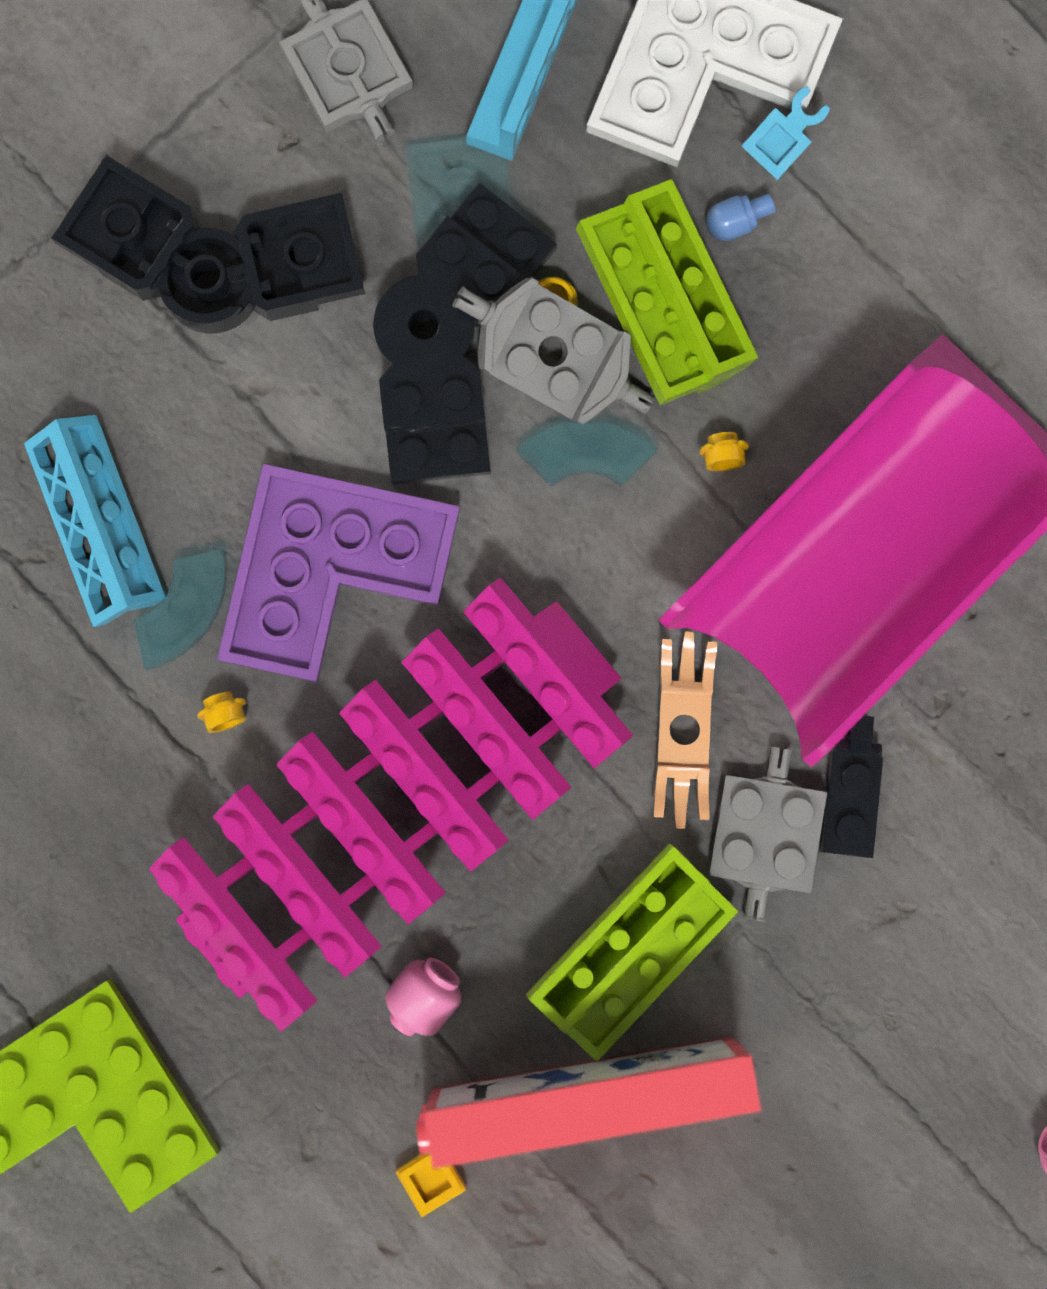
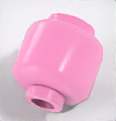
[385,957,462,1036]

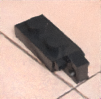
[820,715,884,858]

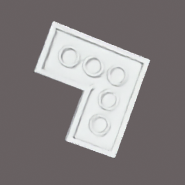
[586,0,843,167]

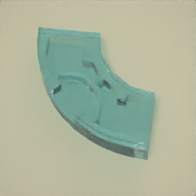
[516,422,658,487]

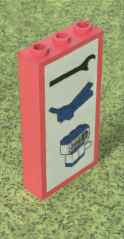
[416,1036,761,1169]

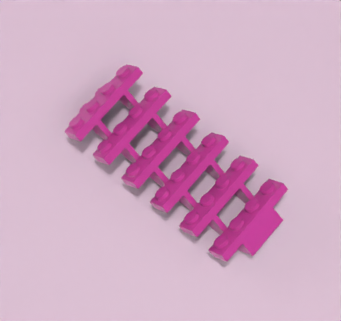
[149,577,634,1032]

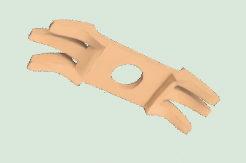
[654,631,717,829]

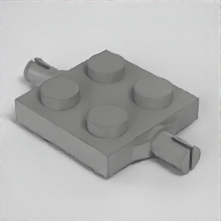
[279,0,413,142]
[709,747,827,922]

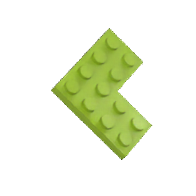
[0,979,221,1213]

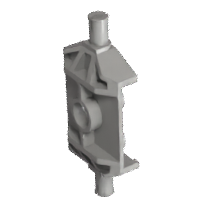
[452,278,655,425]

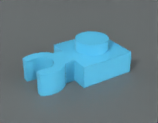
[741,86,830,180]

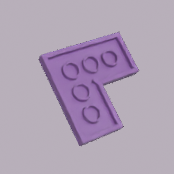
[217,464,460,683]

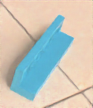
[466,0,578,161]
[24,415,166,628]

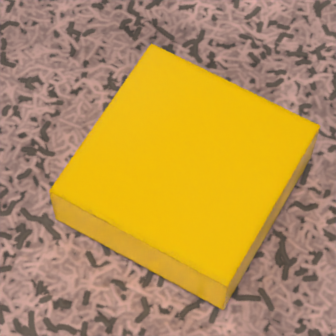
[395,1153,467,1217]

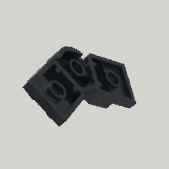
[51,155,365,334]
[373,182,557,485]

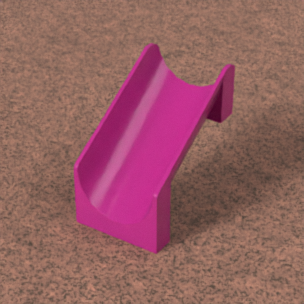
[658,334,1047,767]

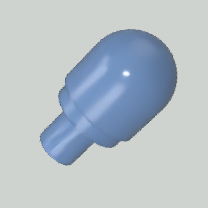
[706,194,776,241]

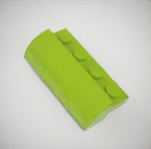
[575,179,759,406]
[525,843,739,1062]

